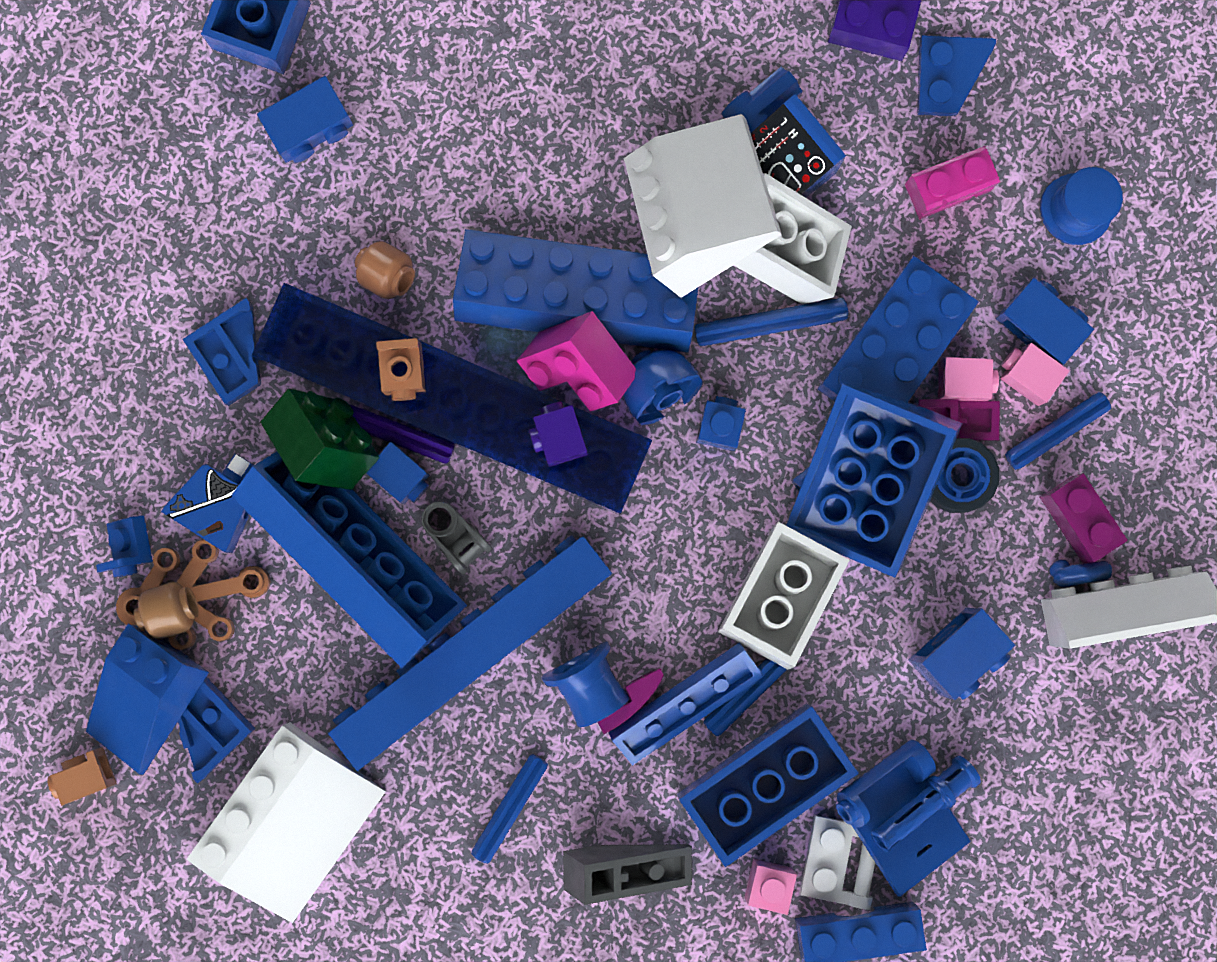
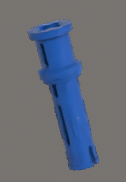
[871,755,981,853]

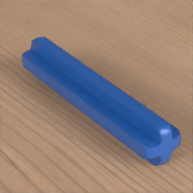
[1005,392,1111,470]
[704,658,787,736]
[471,754,548,864]

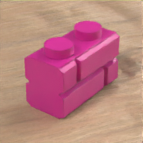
[905,146,1000,220]

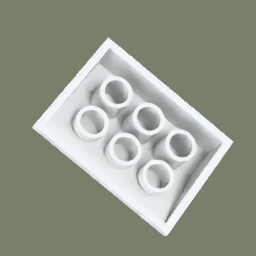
[624,114,782,297]
[186,722,386,923]

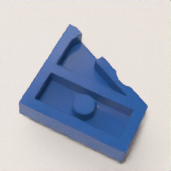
[183,298,261,406]
[178,677,256,784]

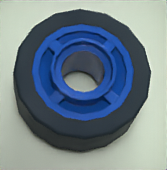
[930,438,999,513]

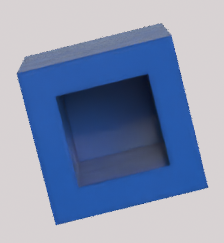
[366,442,430,505]

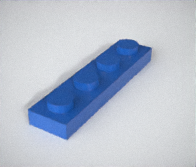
[608,642,764,766]

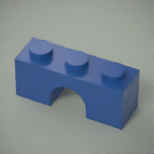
[795,901,927,962]

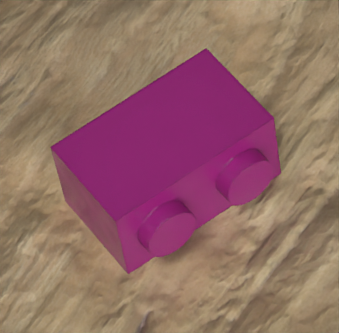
[1039,473,1128,563]

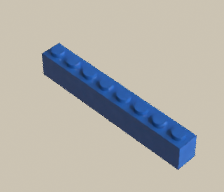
[328,535,612,771]

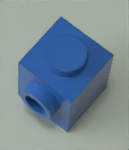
[696,396,746,451]

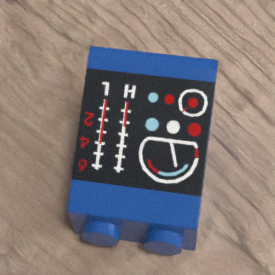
[751,94,846,198]

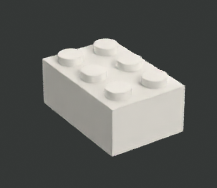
[718,522,850,670]

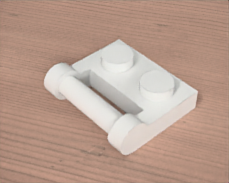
[799,815,875,910]

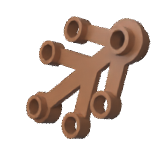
[116,539,271,650]

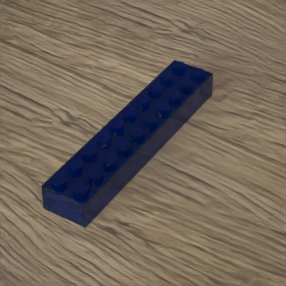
[251,283,652,516]

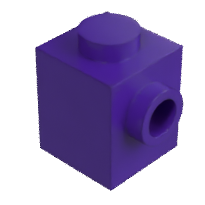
[529,402,588,467]

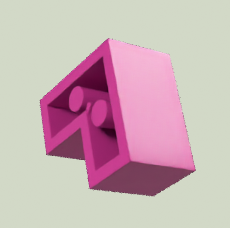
[517,311,636,412]

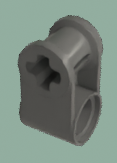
[421,501,493,575]

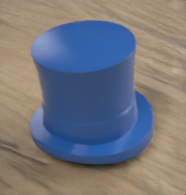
[1040,167,1123,245]
[541,641,630,728]

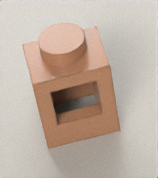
[376,338,426,401]
[47,747,117,806]

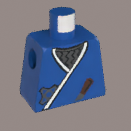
[161,453,254,553]

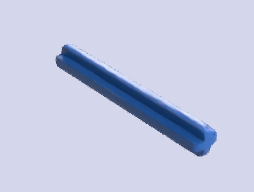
[694,298,849,346]

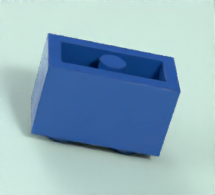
[257,76,353,163]
[995,278,1095,365]

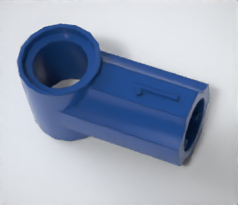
[721,66,803,133]

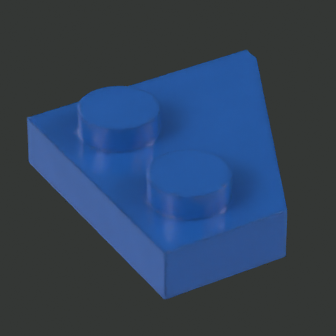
[917,35,996,116]

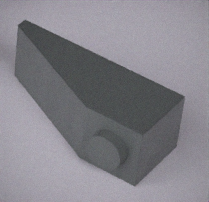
[563,844,692,905]

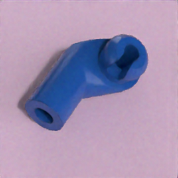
[1049,560,1112,588]

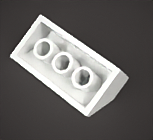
[1041,566,1217,649]

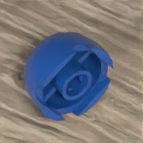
[623,350,703,425]

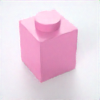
[1000,343,1070,406]
[938,357,999,401]
[744,858,797,915]

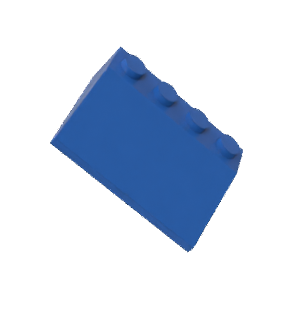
[786,383,963,578]

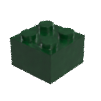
[260,388,380,490]

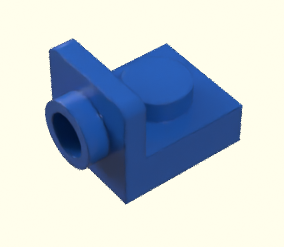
[96,515,153,578]

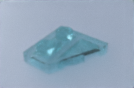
[478,324,557,400]

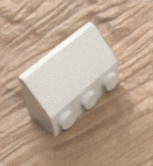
[734,173,852,305]

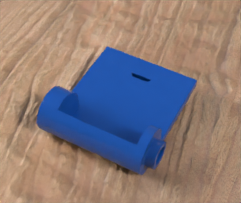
[836,740,971,896]

